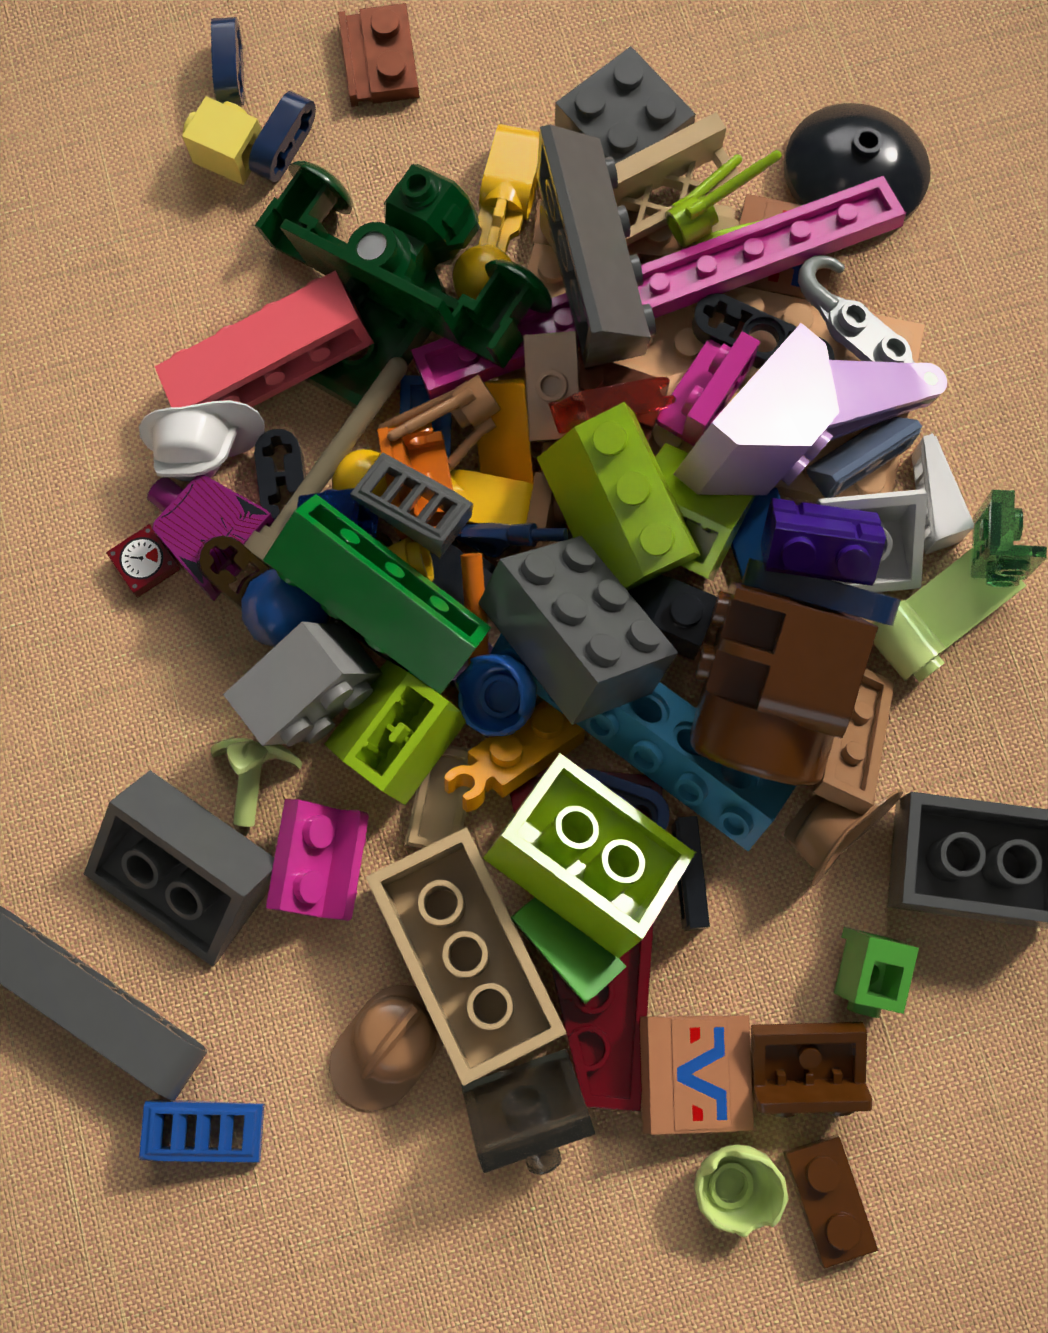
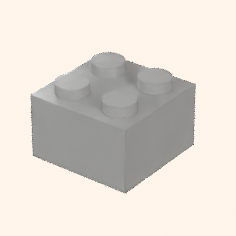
[223,622,383,746]

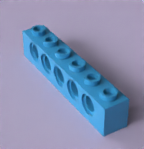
[490,633,797,851]

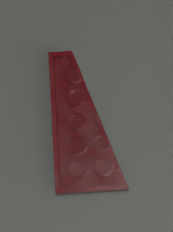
[509,767,663,1112]

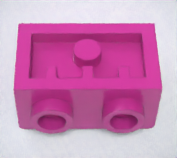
[656,331,760,446]
[266,799,369,921]

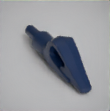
[455,523,568,558]

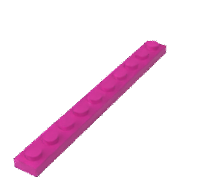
[411,176,906,400]

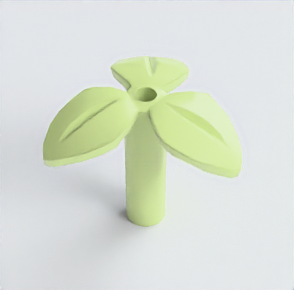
[211,738,302,827]

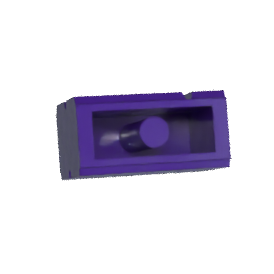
[761,498,886,586]

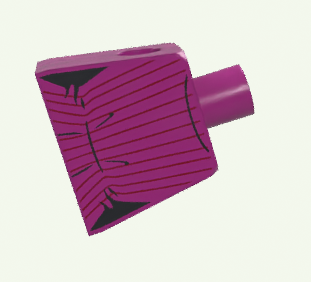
[147,475,274,601]

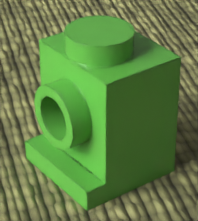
[834,927,919,1018]

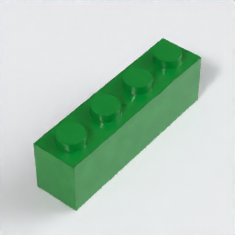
[263,494,491,695]

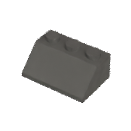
[84,770,274,967]

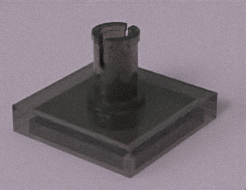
[461,1049,595,1175]

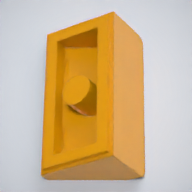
[477,378,534,484]

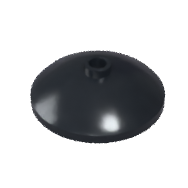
[784,103,931,221]

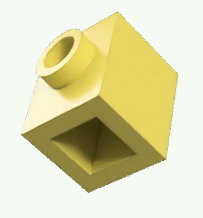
[182,96,261,185]

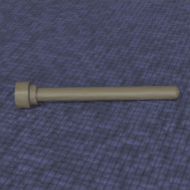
[244,357,408,569]

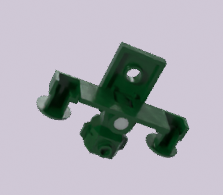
[255,161,552,408]

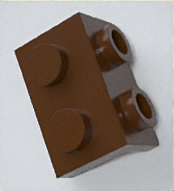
[751,1022,872,1118]

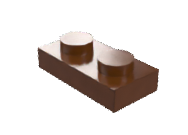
[783,1135,879,1269]

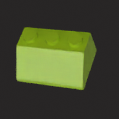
[537,402,701,591]
[483,753,696,959]

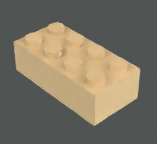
[366,827,567,1086]

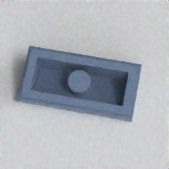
[806,417,922,498]

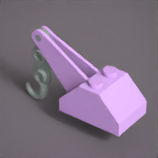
[674,255,947,495]

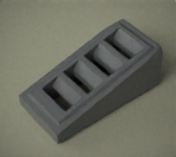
[350,452,473,558]

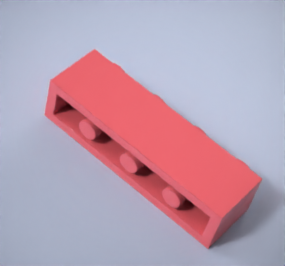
[154,270,374,407]

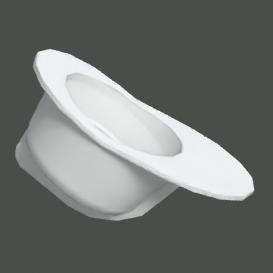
[139,400,264,482]

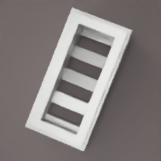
[912,433,974,554]

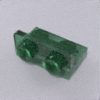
[971,490,1047,587]

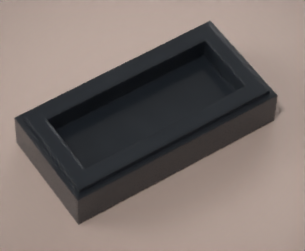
[671,816,710,931]

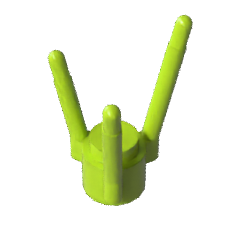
[665,150,782,248]

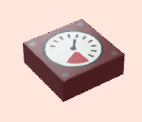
[106,524,181,598]

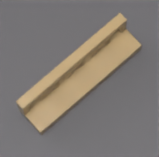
[540,112,739,253]

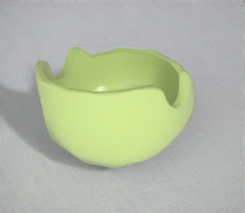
[694,1144,789,1237]

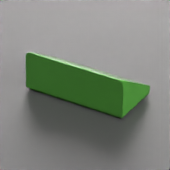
[511,897,626,1004]

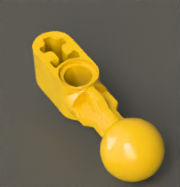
[452,124,539,299]
[332,449,533,525]

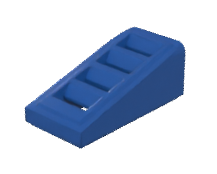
[139,1099,265,1162]

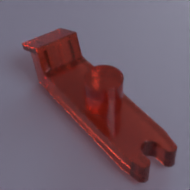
[549,377,676,434]

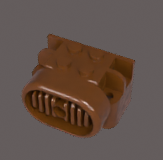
[690,580,878,786]

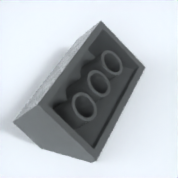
[536,124,656,368]

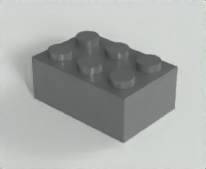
[478,536,678,725]
[887,792,1048,929]

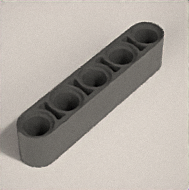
[0,906,208,1100]

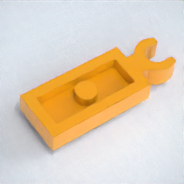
[444,700,585,812]

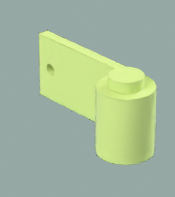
[873,538,1027,683]

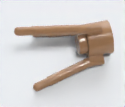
[377,375,501,472]

